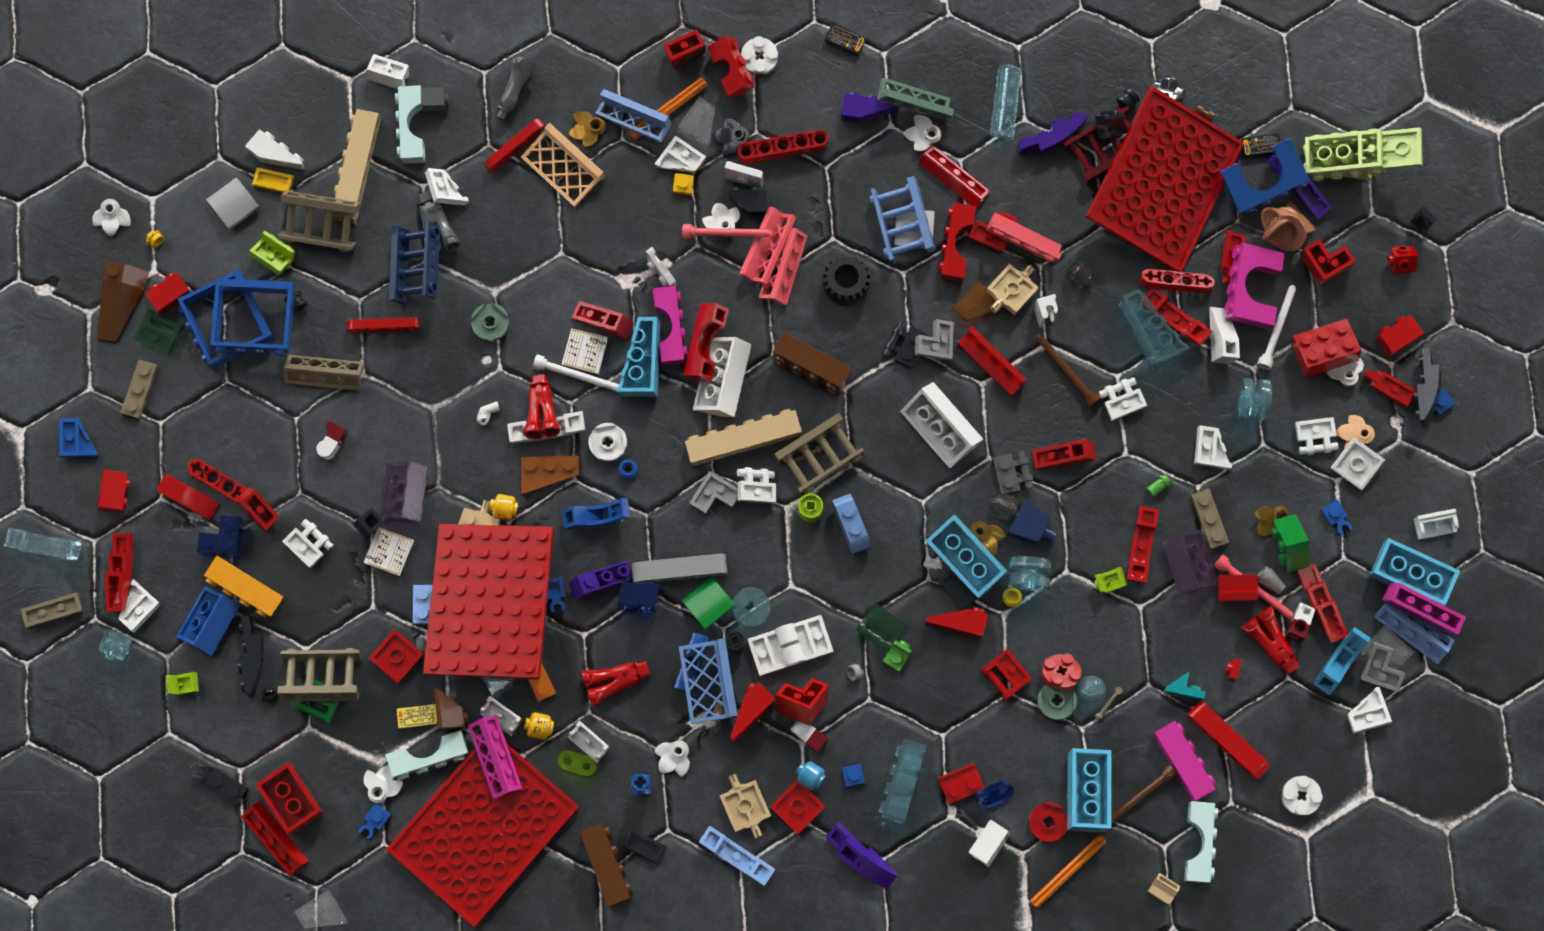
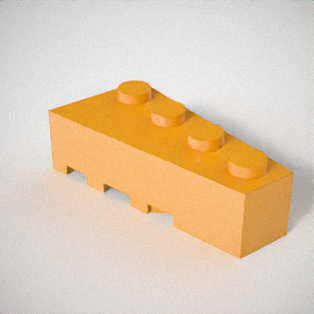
[204,556,283,618]

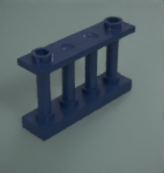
[389,221,440,304]

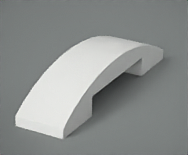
[507,411,585,443]

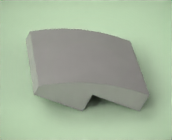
[206,177,260,230]

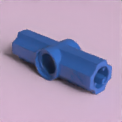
[674,632,709,693]
[631,774,651,796]

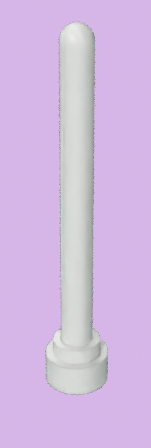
[1257,285,1296,370]
[532,354,619,391]

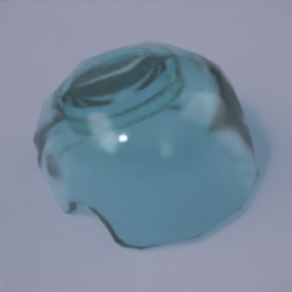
[1077,675,1107,708]

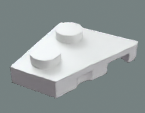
[655,136,706,173]
[425,168,469,206]
[646,247,676,287]
[1194,425,1232,470]
[119,579,161,633]
[1347,687,1392,734]

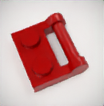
[980,649,1032,701]

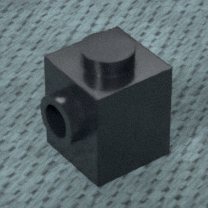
[352,508,384,538]

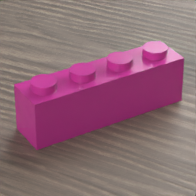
[1383,582,1466,635]
[1152,721,1216,801]

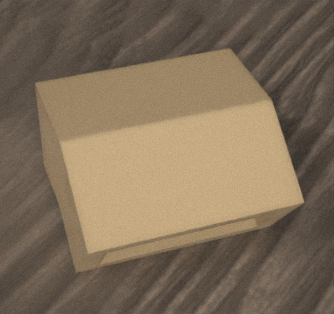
[1147,873,1180,905]

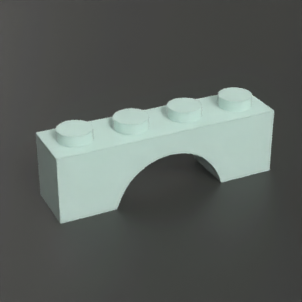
[395,85,425,164]
[385,730,469,780]
[1184,801,1218,884]

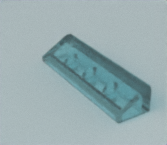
[990,63,1022,139]

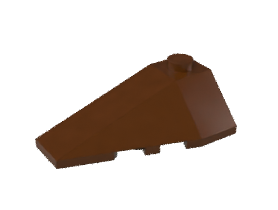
[97,261,149,342]

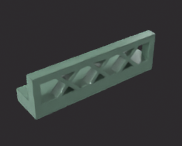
[877,78,954,120]

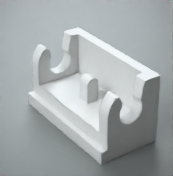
[367,54,409,89]
[1034,294,1058,328]
[1413,509,1459,540]
[480,696,523,736]
[568,721,610,763]
[969,820,1010,867]

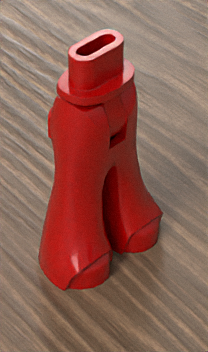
[523,374,560,439]
[1241,606,1300,675]
[580,661,651,707]

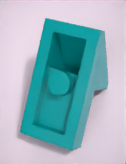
[1163,672,1206,701]

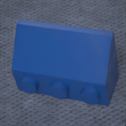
[176,586,241,656]

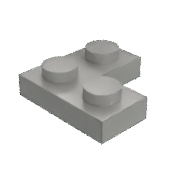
[915,319,954,360]
[689,471,738,514]
[1360,642,1405,692]

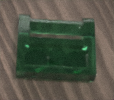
[133,309,184,355]
[855,603,907,653]

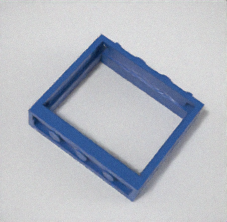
[178,269,275,369]
[210,278,296,356]

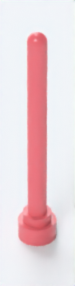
[682,224,772,239]
[1213,554,1293,619]

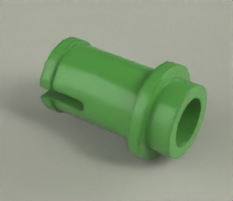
[1146,474,1172,498]

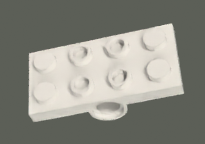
[747,615,833,676]

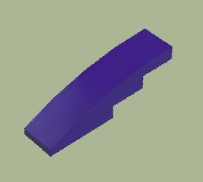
[1267,154,1332,219]

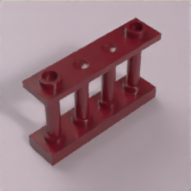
[1062,106,1130,185]

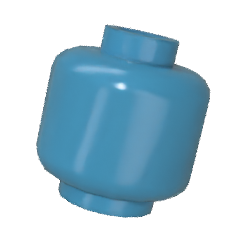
[796,761,826,791]

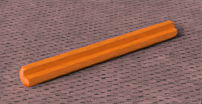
[630,78,707,140]
[1030,835,1106,908]

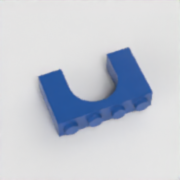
[1219,138,1309,214]

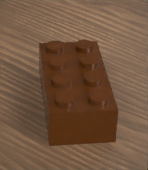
[773,332,852,396]
[580,823,634,908]

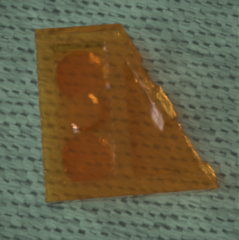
[952,281,1004,322]

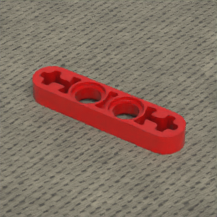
[484,118,545,172]
[1140,269,1215,294]
[346,318,420,333]
[188,459,247,502]

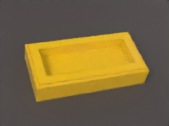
[252,167,294,193]

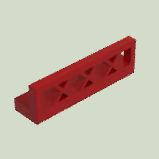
[957,326,1026,397]

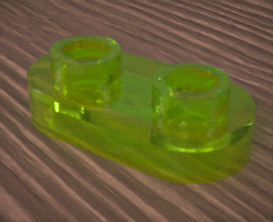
[558,750,597,776]

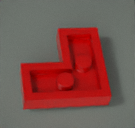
[968,211,1018,253]

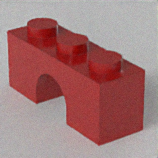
[707,36,754,98]

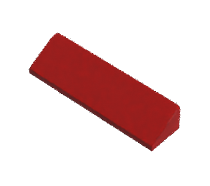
[919,145,991,208]
[241,802,309,877]

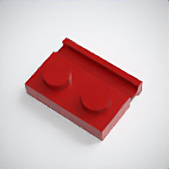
[938,763,985,804]

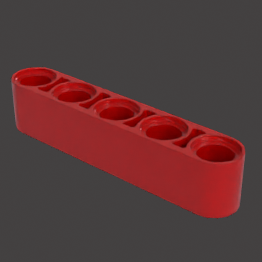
[738,130,828,164]
[1187,701,1271,781]

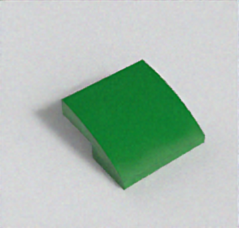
[682,576,735,630]

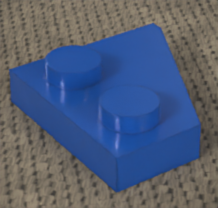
[59,418,98,458]

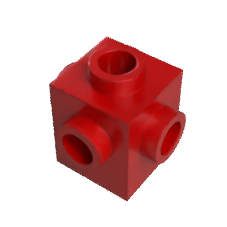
[1387,245,1418,274]

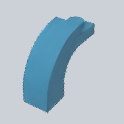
[1314,627,1371,695]

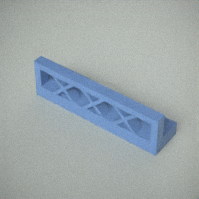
[595,89,671,143]
[1374,602,1455,664]

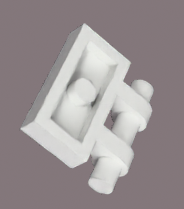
[1099,377,1147,421]
[1294,417,1338,456]
[737,467,776,504]
[282,519,334,569]

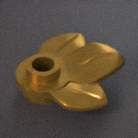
[569,111,605,147]
[1254,506,1289,536]
[970,521,1006,556]

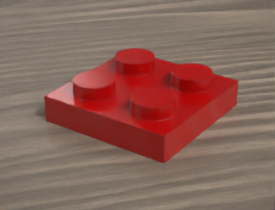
[369,629,424,684]
[770,780,825,835]

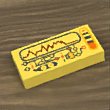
[397,704,438,729]

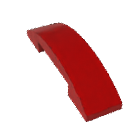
[1141,288,1213,346]
[1127,506,1159,584]

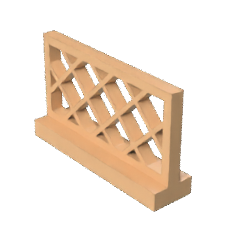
[521,123,607,207]

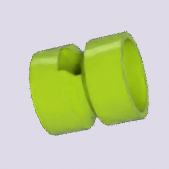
[798,494,823,523]

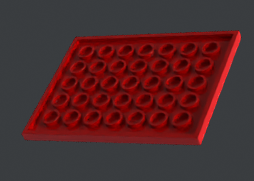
[1086,86,1244,272]
[423,524,554,680]
[386,744,579,927]

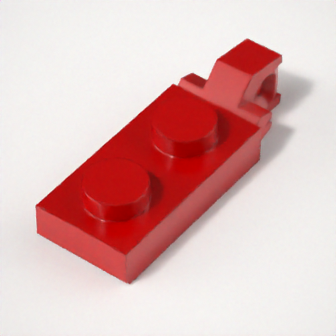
[1221,231,1245,285]
[1362,369,1416,408]

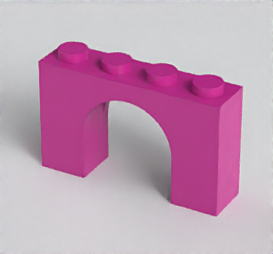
[1224,243,1284,329]

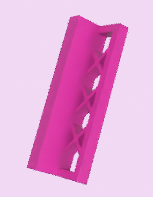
[468,715,522,799]

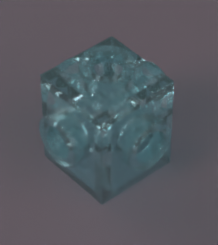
[98,629,133,661]

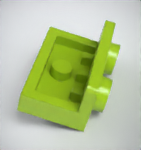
[249,231,295,275]

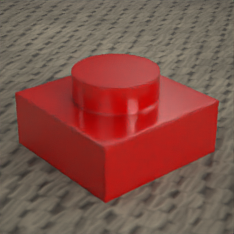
[1225,659,1242,682]

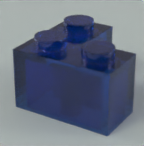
[197,515,244,559]
[618,581,661,615]

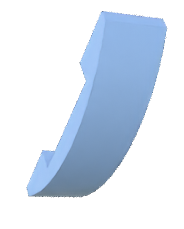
[699,825,775,886]

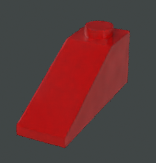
[572,301,634,340]
[1032,439,1096,469]
[925,607,988,639]

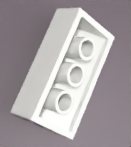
[693,337,752,417]
[900,382,983,468]

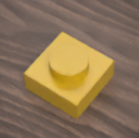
[673,173,694,195]

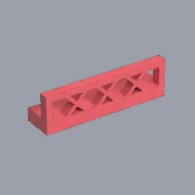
[739,207,796,284]
[986,213,1062,263]
[758,228,808,306]

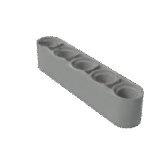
[632,554,728,584]

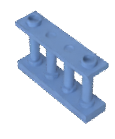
[870,176,936,264]

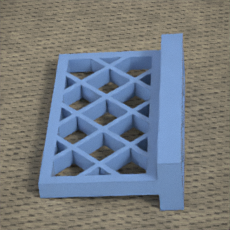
[679,638,737,724]

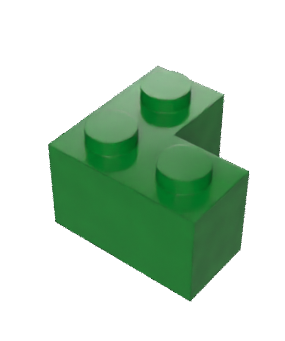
[1271,514,1310,573]

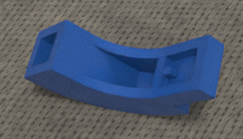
[562,498,630,529]

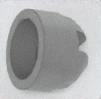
[847,664,864,681]

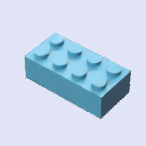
[926,515,1008,598]
[1369,538,1460,606]
[1067,748,1111,832]

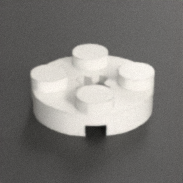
[741,36,778,75]
[588,423,627,462]
[1282,776,1323,815]

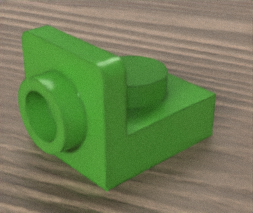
[883,640,912,672]

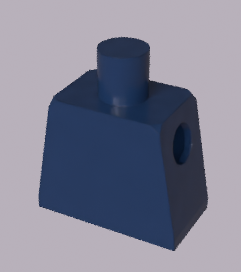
[1007,500,1057,545]

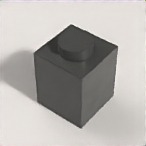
[421,87,449,112]

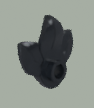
[1149,75,1185,101]
[712,119,749,155]

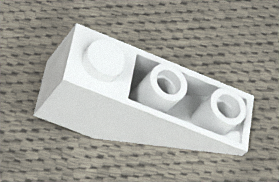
[245,129,306,170]
[1209,307,1240,364]

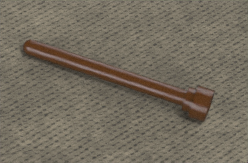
[1036,334,1102,408]
[1111,764,1179,824]

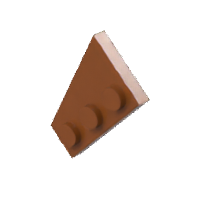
[521,456,579,496]

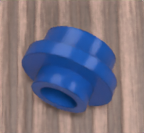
[619,460,638,479]

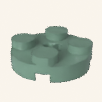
[471,303,510,342]
[1037,685,1077,720]

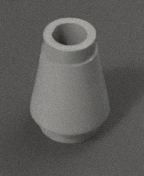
[1258,566,1286,594]

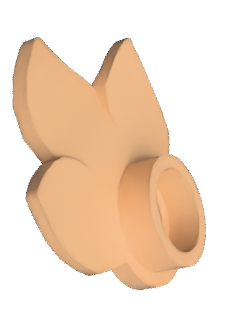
[1336,415,1375,449]

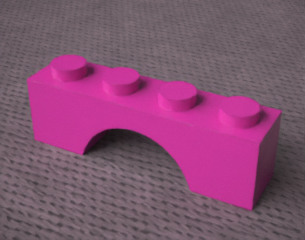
[653,286,688,366]

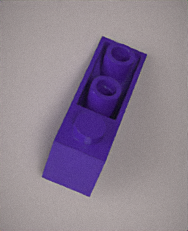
[841,92,900,123]
[569,561,633,600]

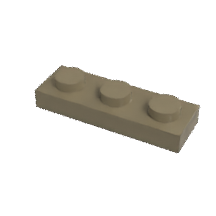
[120,360,158,420]
[1190,489,1229,550]
[21,592,84,629]

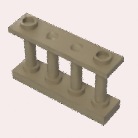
[277,191,360,252]
[775,413,864,495]
[278,648,361,701]

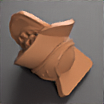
[1261,201,1315,251]

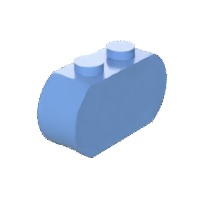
[832,493,871,554]

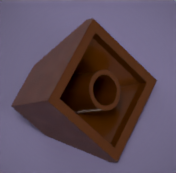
[434,689,469,732]

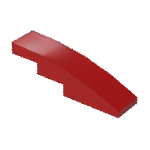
[105,533,133,611]
[1296,563,1348,643]

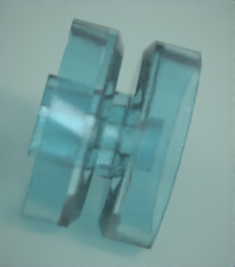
[1238,378,1272,422]
[1007,556,1052,591]

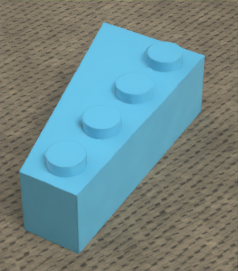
[616,317,661,397]

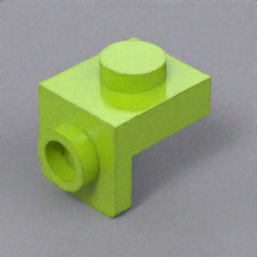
[1095,567,1128,593]
[166,672,199,695]

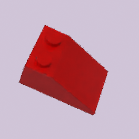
[730,682,775,744]

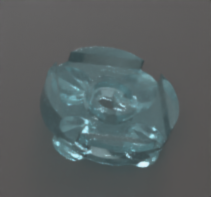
[732,587,771,627]

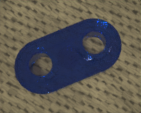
[975,780,1014,809]

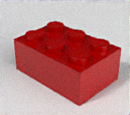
[1291,319,1362,378]
[255,762,324,835]

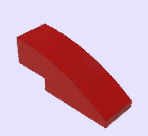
[156,474,220,521]

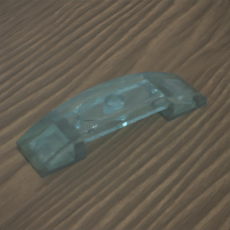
[4,528,83,561]

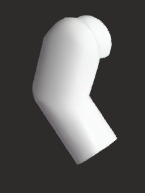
[477,401,500,426]

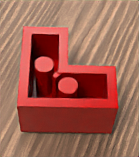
[1299,239,1356,286]
[775,678,829,726]

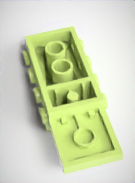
[1303,127,1423,181]

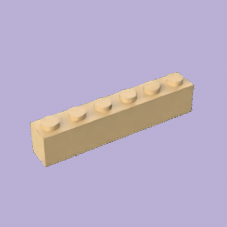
[332,109,381,225]
[685,409,802,467]

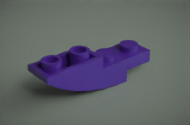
[1017,112,1088,156]
[825,822,899,889]

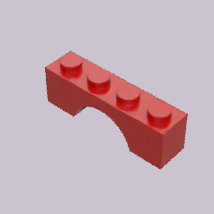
[938,202,976,283]
[683,303,729,382]

